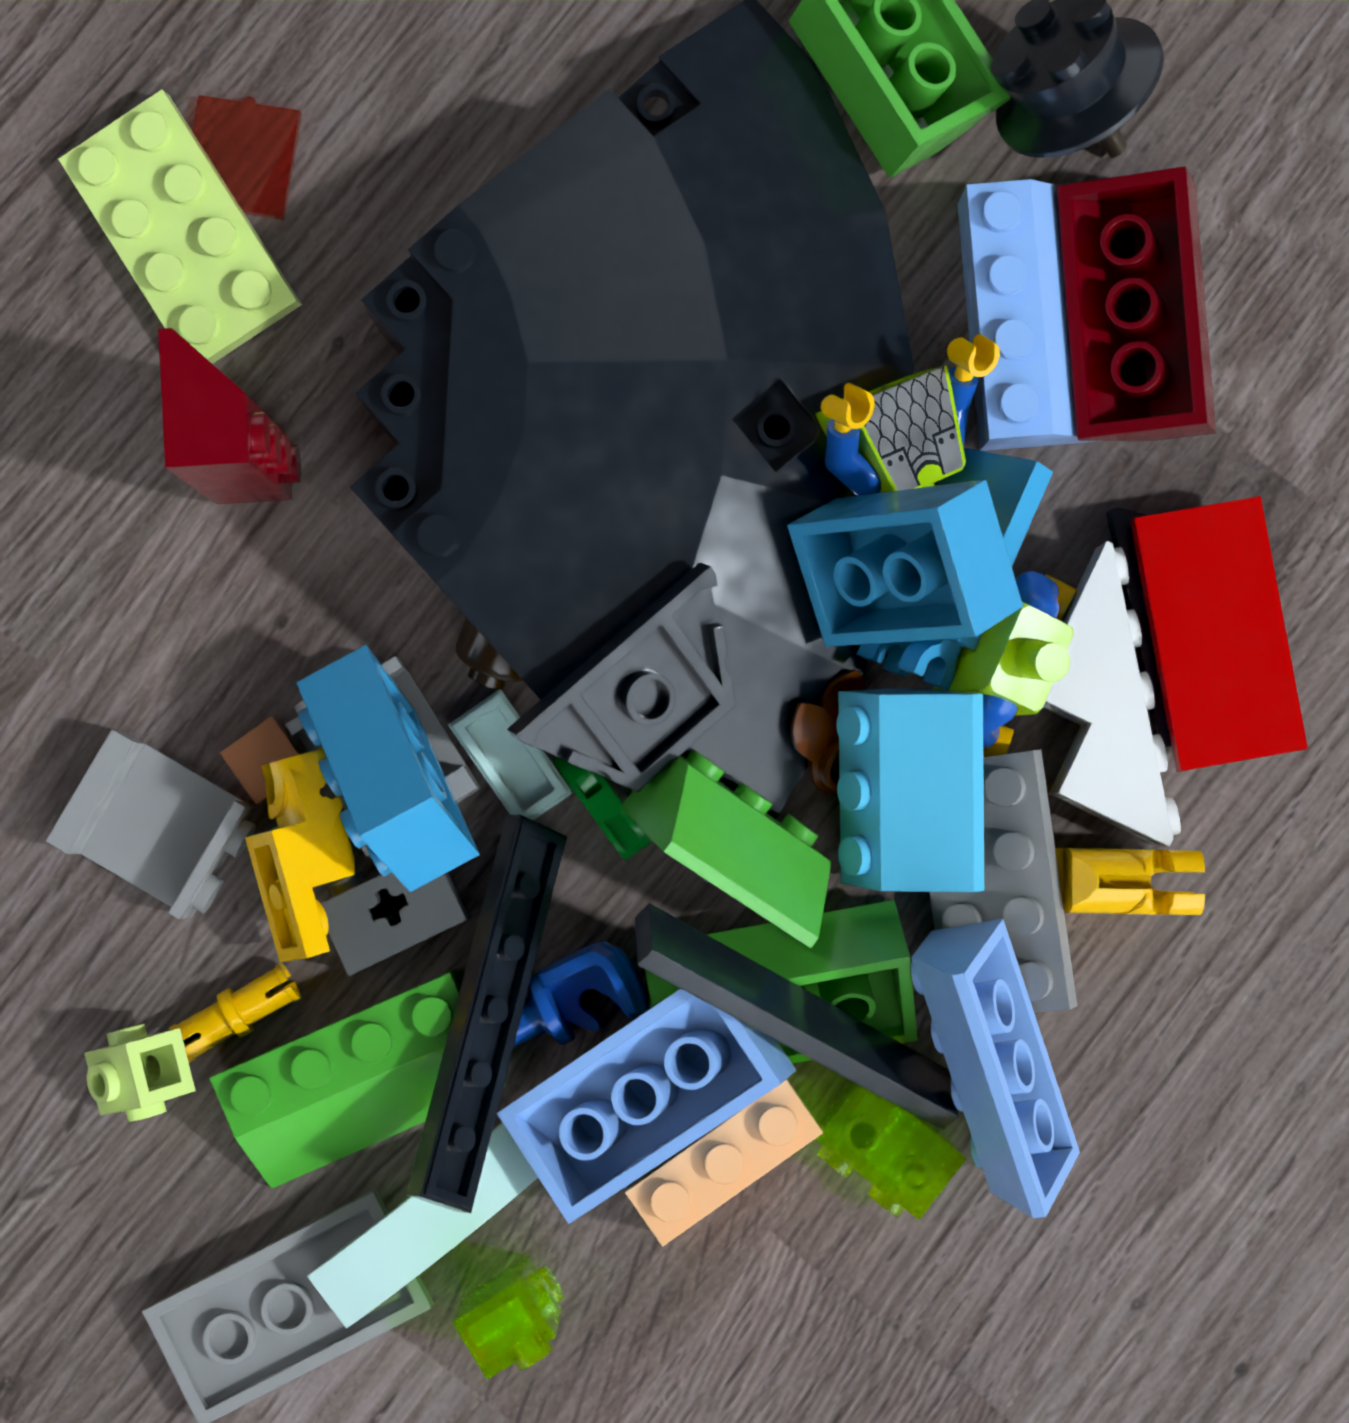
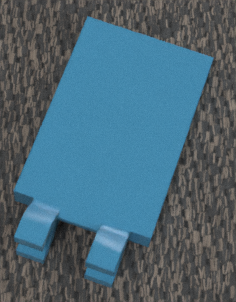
[856,448,1053,691]

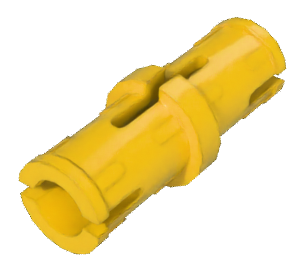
[169,963,301,1063]

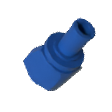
[513,941,649,1048]

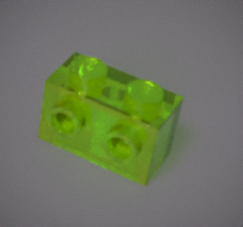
[816,1081,967,1220]
[452,1255,565,1380]

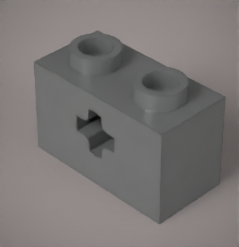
[321,871,471,976]

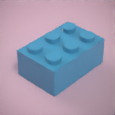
[787,479,1023,647]
[296,645,480,892]

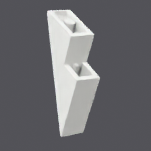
[1043,541,1181,847]

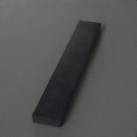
[406,814,567,1213]
[635,903,959,1130]

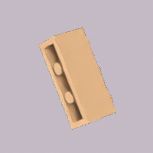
[625,1079,823,1247]

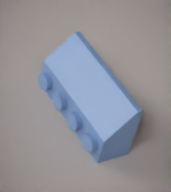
[957,179,1097,451]
[911,918,1080,1219]
[497,989,796,1224]

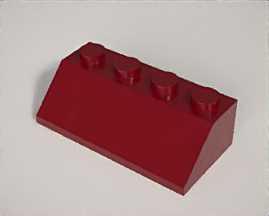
[1057,166,1216,441]
[158,328,302,504]

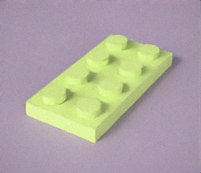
[58,89,302,364]

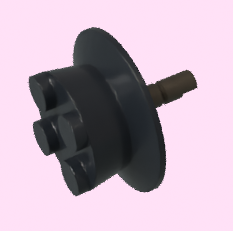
[990,0,1164,158]

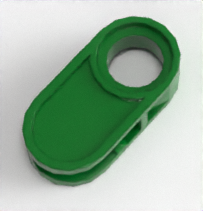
[552,756,651,862]

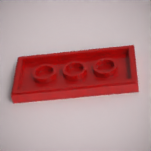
[1130,496,1308,772]

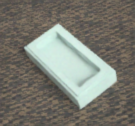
[448,689,573,821]

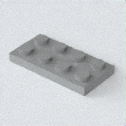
[930,749,1077,1013]
[142,1189,434,1423]

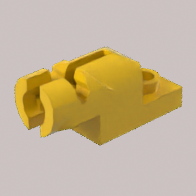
[245,749,355,962]
[1055,848,1205,915]

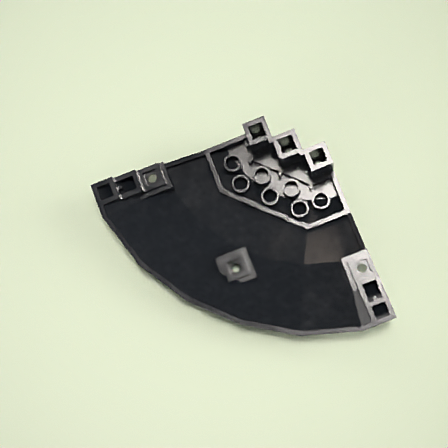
[350,0,914,883]

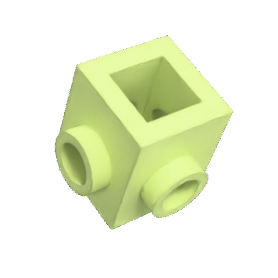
[84,1023,196,1122]

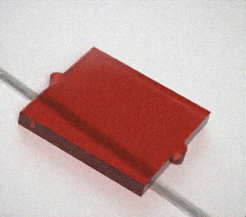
[192,95,302,220]

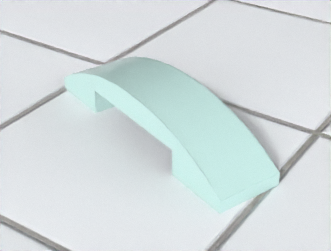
[307,1123,538,1329]

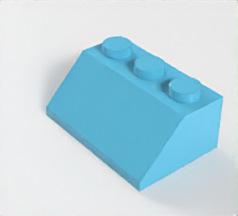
[836,687,984,892]

